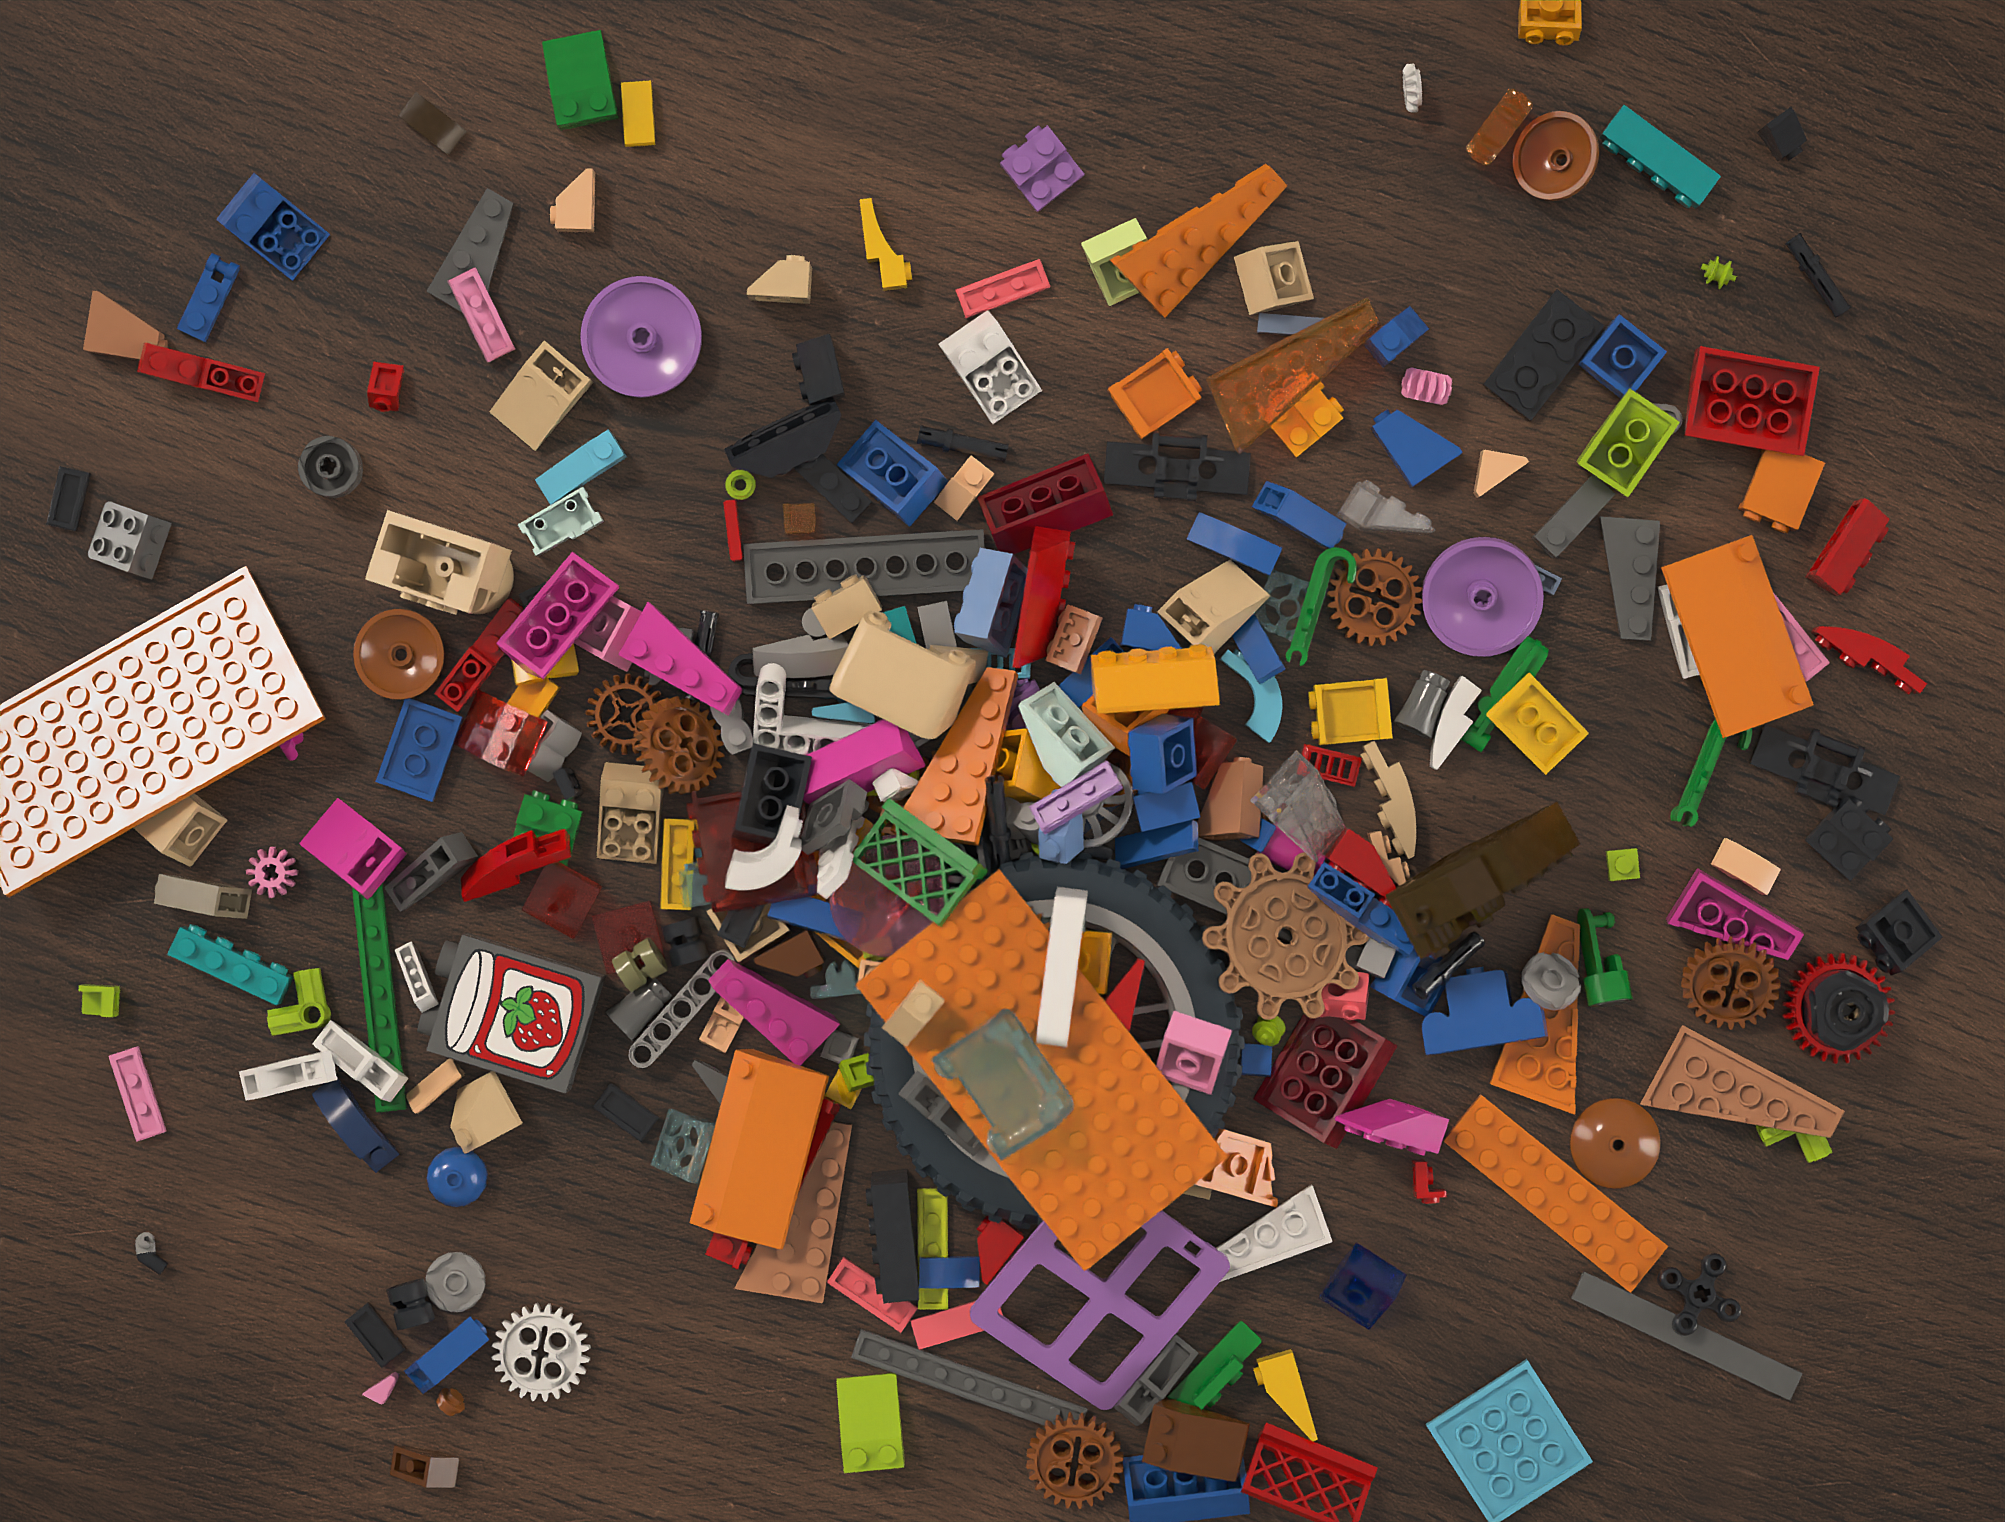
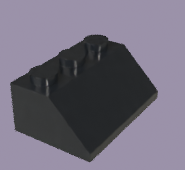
[731,743,812,844]

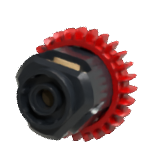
[1782,953,1895,1064]

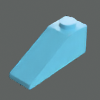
[535,430,627,505]

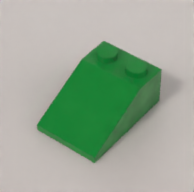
[542,30,619,131]

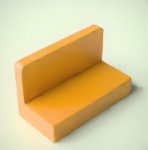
[499,679,561,737]

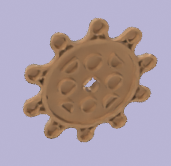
[1202,852,1370,1020]

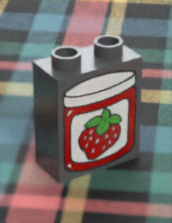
[417,933,606,1093]

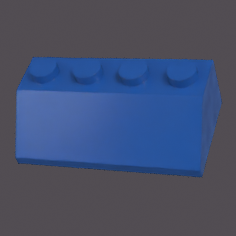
[1123,1455,1250,1522]

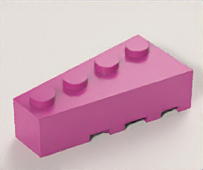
[618,602,743,716]
[1666,868,1804,960]

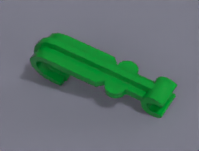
[1286,547,1357,666]
[1461,636,1549,752]
[1670,718,1752,827]

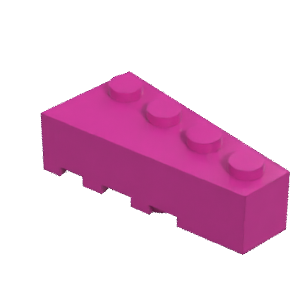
[708,959,840,1065]

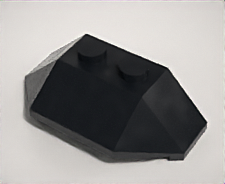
[724,398,841,478]

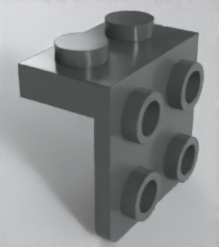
[88,501,172,580]

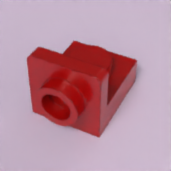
[367,362,404,412]
[1412,1160,1447,1204]
[705,1232,753,1270]

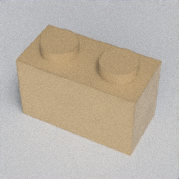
[811,574,882,640]

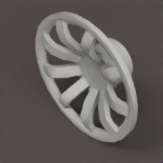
[1082,761,1133,848]

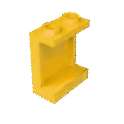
[1308,678,1393,745]

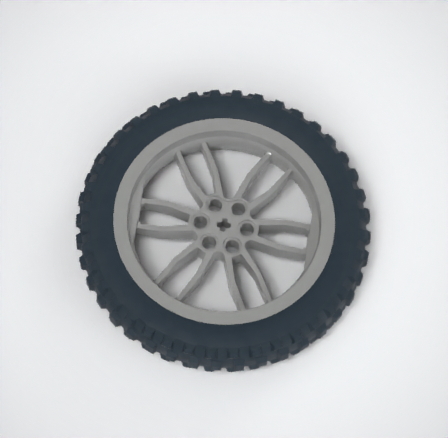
[864,852,1245,1229]

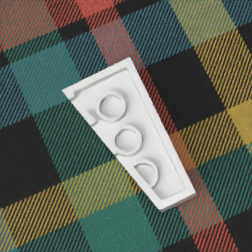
[817,800,869,899]
[1216,1184,1332,1282]

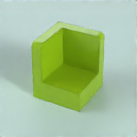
[78,984,120,1017]

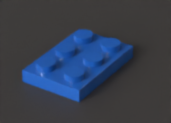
[375,698,464,802]

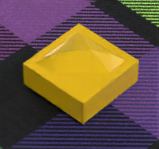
[825,1069,862,1109]

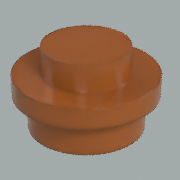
[436,1388,465,1416]

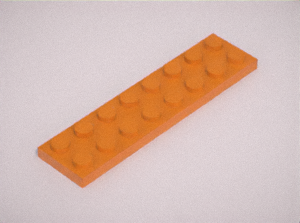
[1443,1094,1668,1293]

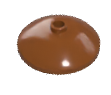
[1513,111,1599,201]
[353,609,444,699]
[1570,1098,1660,1188]

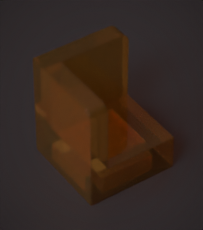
[783,503,817,535]

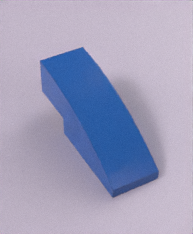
[1186,512,1282,576]

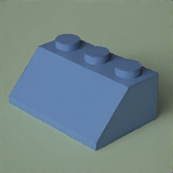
[954,548,1028,658]

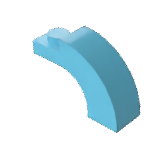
[1219,649,1282,743]

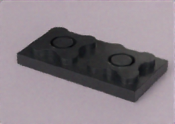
[1483,289,1604,421]

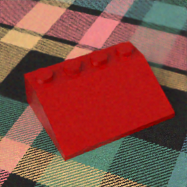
[1684,346,1820,457]
[1012,526,1075,668]

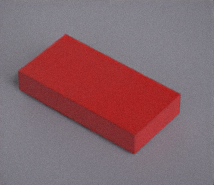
[723,499,744,562]

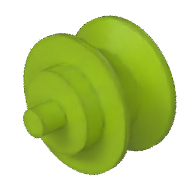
[1701,256,1737,289]
[1252,1016,1286,1046]

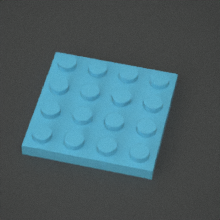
[1426,1359,1593,1522]

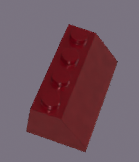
[977,453,1113,555]

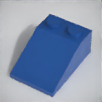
[837,420,949,527]

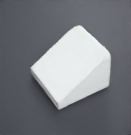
[873,768,918,802]

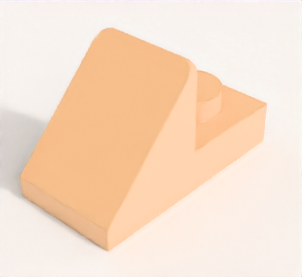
[934,455,994,521]

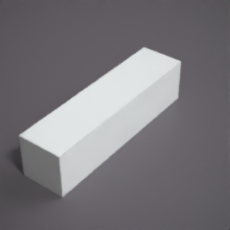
[395,942,439,1013]

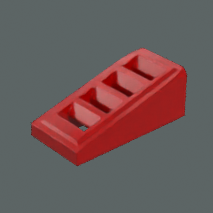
[1296,744,1362,787]

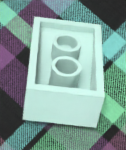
[1018,682,1115,787]

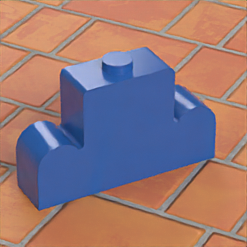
[1422,967,1548,1055]

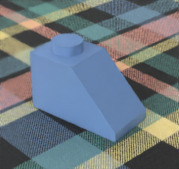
[1038,789,1084,864]

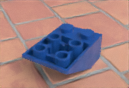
[216,173,330,281]

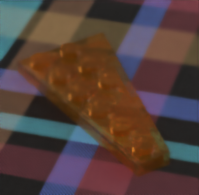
[1206,297,1381,454]

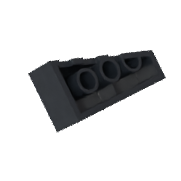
[866,1169,920,1303]

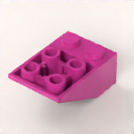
[299,798,407,900]
[1335,1099,1449,1156]

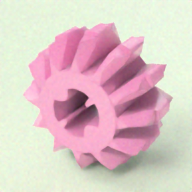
[1401,368,1452,405]
[246,847,298,898]

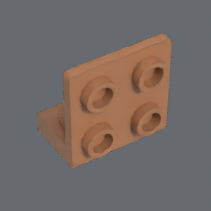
[1045,604,1103,674]

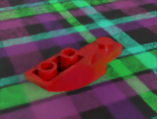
[137,343,265,402]
[434,598,524,712]
[1811,626,1927,695]
[461,828,571,902]

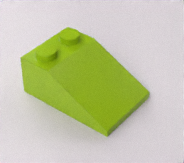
[1576,388,1680,497]
[836,1373,905,1473]

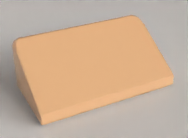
[406,1058,465,1114]

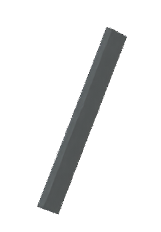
[1571,1271,1803,1400]
[851,1328,1088,1426]

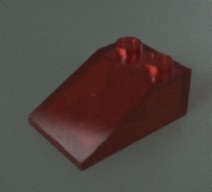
[454,689,548,777]

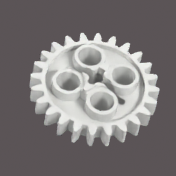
[492,1303,590,1402]

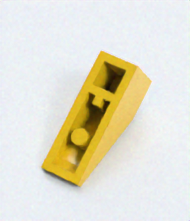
[1253,1349,1318,1441]

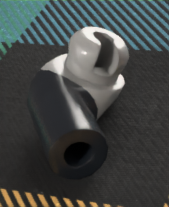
[135,1232,168,1275]

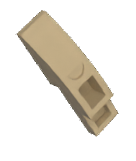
[1360,741,1416,859]

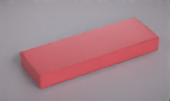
[956,259,1050,319]
[827,1257,918,1333]
[910,1301,1003,1350]

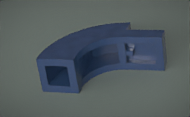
[312,1077,399,1173]

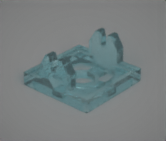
[1255,569,1327,642]
[810,959,861,999]
[651,1108,715,1184]

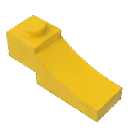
[860,198,912,291]

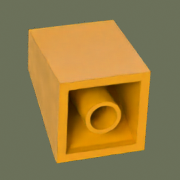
[995,728,1061,804]

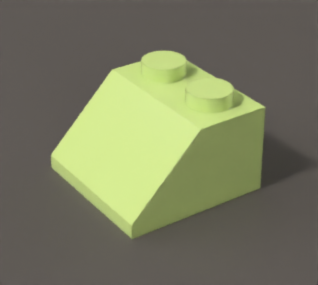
[1081,218,1148,306]

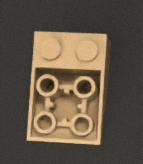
[490,341,594,451]
[1157,560,1270,654]
[597,762,664,864]

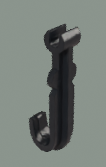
[728,653,847,703]

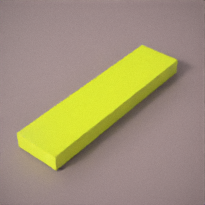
[917,1188,948,1310]

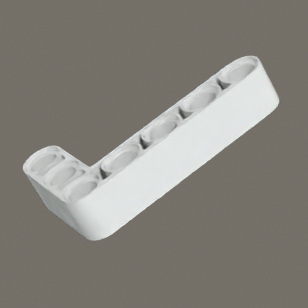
[753,663,871,755]
[1036,887,1088,1047]

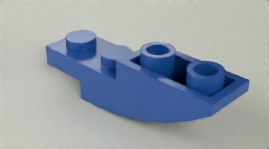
[1307,862,1414,957]

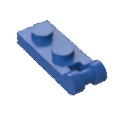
[177,253,240,342]

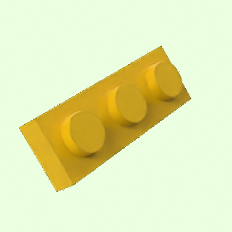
[660,819,694,910]

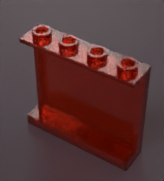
[686,791,820,913]

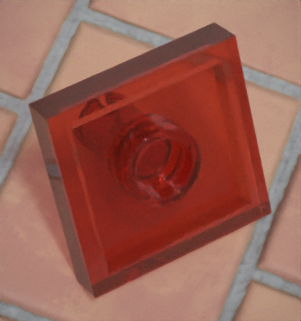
[1189,716,1237,790]
[522,862,603,939]
[592,900,666,974]

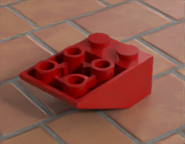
[1325,828,1396,909]

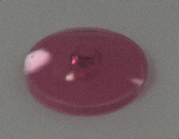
[829,835,950,958]

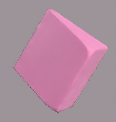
[362,1372,399,1405]

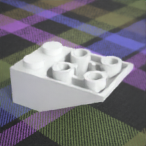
[938,310,1042,424]

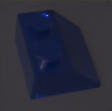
[1319,1242,1407,1330]

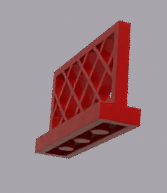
[1241,1422,1378,1522]

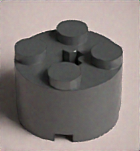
[298,436,363,498]

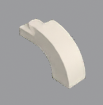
[725,805,803,890]
[239,1051,337,1101]

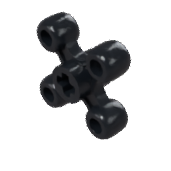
[1657,1253,1741,1336]

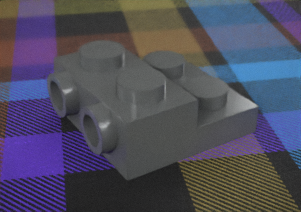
[801,779,867,855]

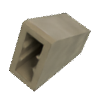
[154,874,252,919]

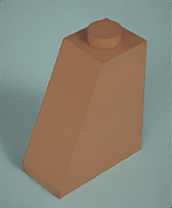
[83,291,168,361]
[1197,757,1263,842]

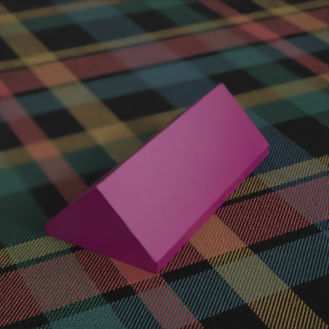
[496,552,619,679]
[803,719,926,804]

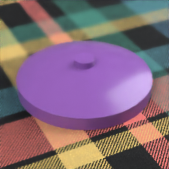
[581,276,702,398]
[1422,537,1544,656]

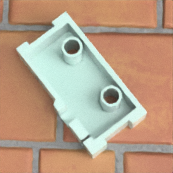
[518,487,604,557]

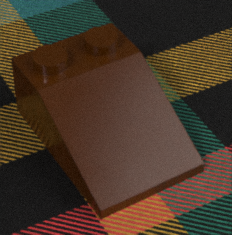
[1142,1397,1250,1482]

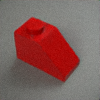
[976,1215,1024,1285]

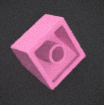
[574,596,642,672]
[1156,1011,1232,1095]

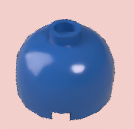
[427,1146,488,1207]

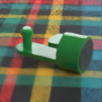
[1577,908,1633,1008]

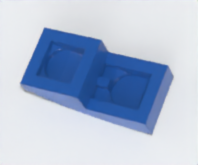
[919,1256,980,1288]

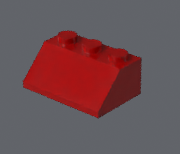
[1805,498,1889,596]

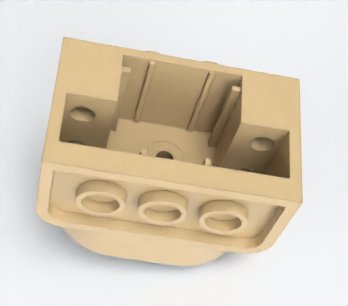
[365,510,514,615]

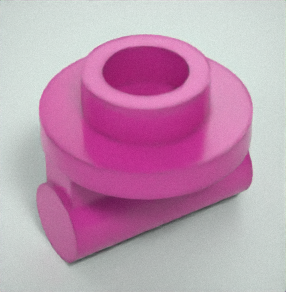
[279,733,303,760]

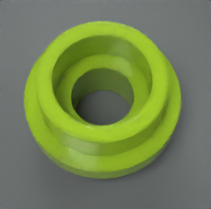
[725,470,756,500]

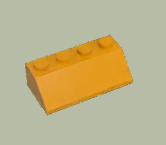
[1091,644,1219,714]

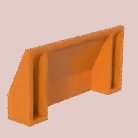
[1661,535,1814,738]
[690,1049,829,1250]

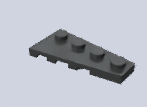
[427,188,514,313]
[1599,516,1660,641]

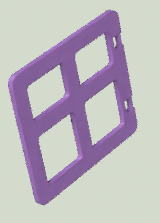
[970,1210,1230,1410]

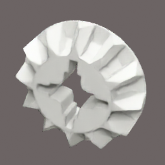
[1403,63,1422,112]

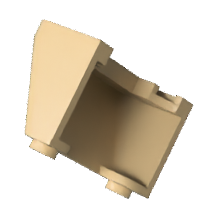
[829,610,976,739]

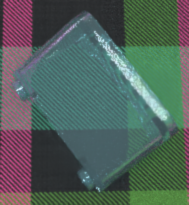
[931,1008,1074,1160]

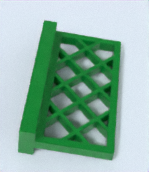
[852,798,988,927]

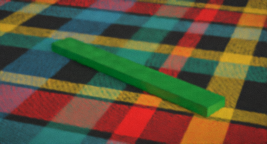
[352,883,407,1113]

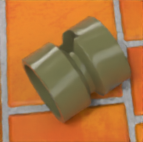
[612,937,668,992]

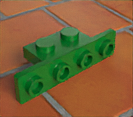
[1167,1321,1262,1410]

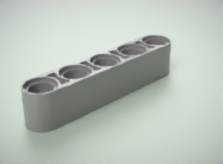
[628,949,737,1068]

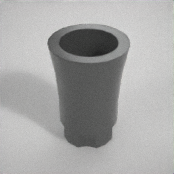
[1393,670,1450,739]
[604,977,672,1042]

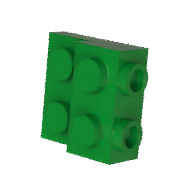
[513,790,584,869]

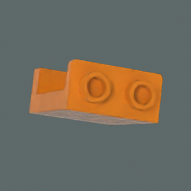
[1107,348,1202,440]
[1738,450,1825,534]

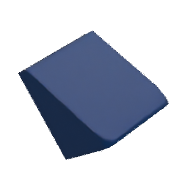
[1240,818,1276,852]

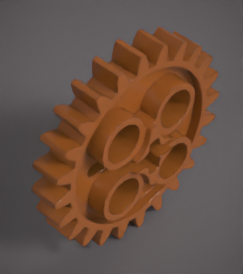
[1325,549,1423,646]
[633,696,725,795]
[1681,936,1780,1030]
[1026,1412,1124,1509]

